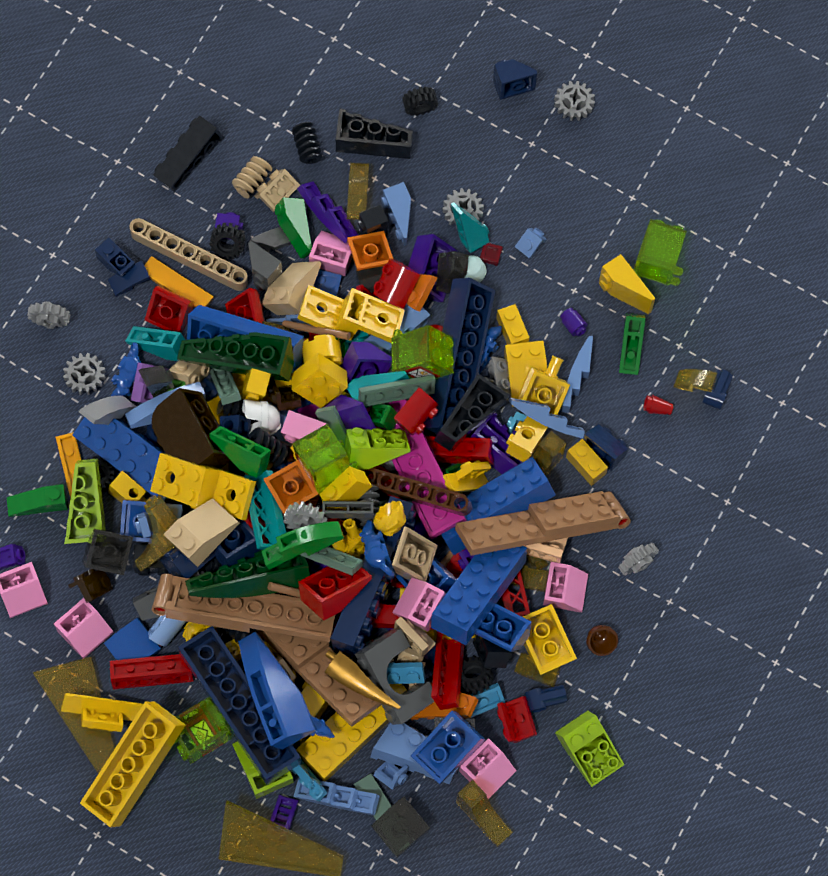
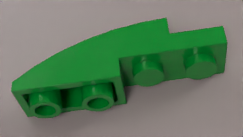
[262,521,344,570]

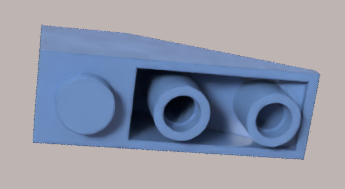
[381,182,411,246]

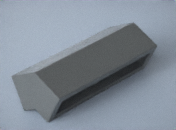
[322,501,374,519]

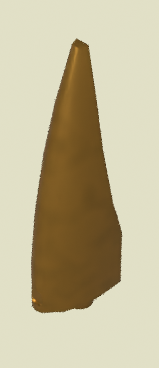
[324,650,401,709]

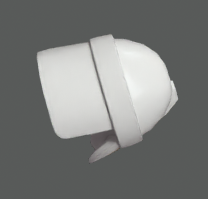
[242,399,281,435]

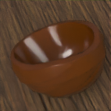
[586,625,618,656]

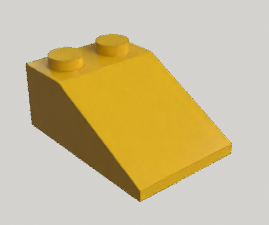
[599,254,655,314]
[504,341,547,407]
[523,604,577,675]

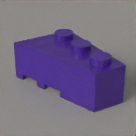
[470,412,522,474]

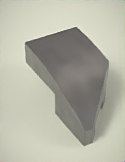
[249,227,291,252]

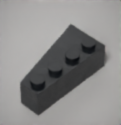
[335,108,413,159]
[153,115,224,192]
[434,374,511,451]

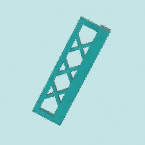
[244,470,286,550]

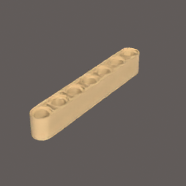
[130,218,248,291]

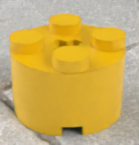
[302,335,343,366]

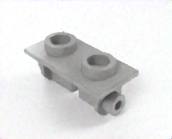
[487,357,511,395]

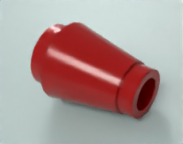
[643,395,673,415]

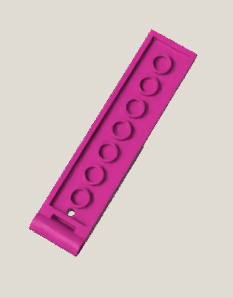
[366,399,466,539]

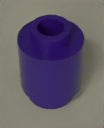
[560,308,588,337]

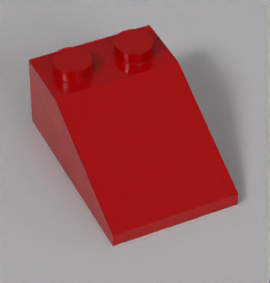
[298,566,372,620]

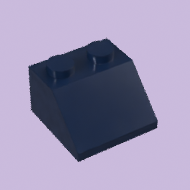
[493,59,537,100]
[584,424,628,471]
[213,518,261,567]

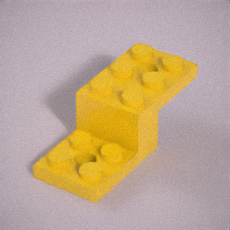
[297,285,405,344]
[150,453,256,520]

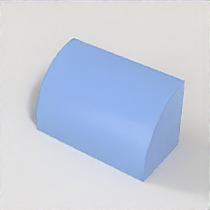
[148,615,186,647]

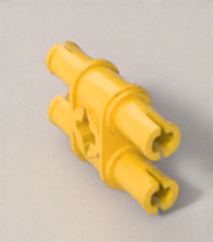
[332,518,365,560]

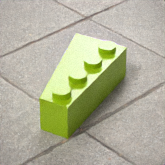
[64,459,106,544]

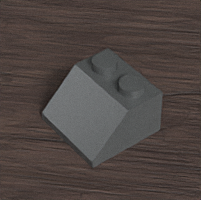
[248,241,282,291]

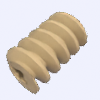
[232,156,272,199]

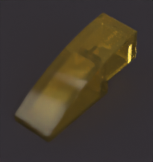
[347,163,369,220]

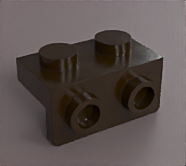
[267,379,302,411]
[68,568,113,603]

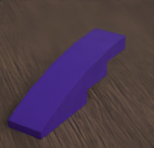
[297,181,358,243]

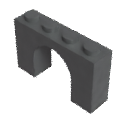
[355,629,434,725]

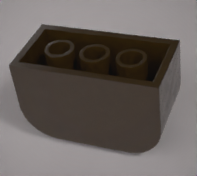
[152,388,231,469]

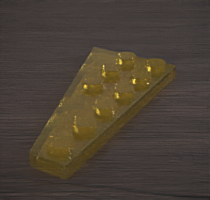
[32,657,115,774]
[219,800,344,876]

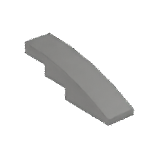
[79,395,137,425]

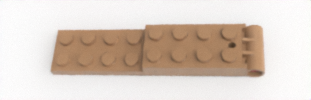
[455,491,631,556]
[152,574,336,642]
[257,592,382,727]

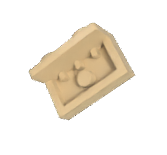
[168,360,210,385]

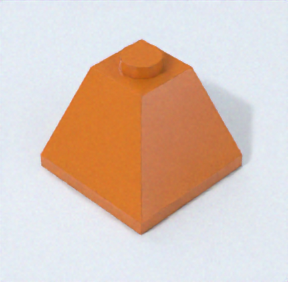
[347,231,393,271]
[263,460,318,514]

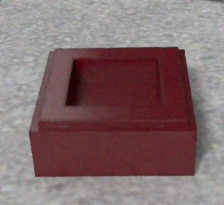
[480,243,503,266]

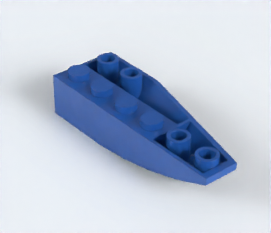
[238,632,317,750]

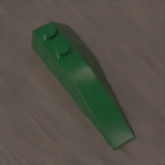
[177,332,294,382]
[185,551,310,598]

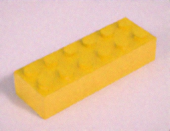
[296,684,407,782]
[80,701,186,827]

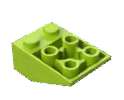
[344,428,410,469]
[555,711,624,787]
[232,741,294,799]

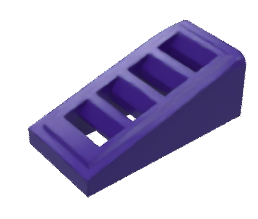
[267,795,298,842]

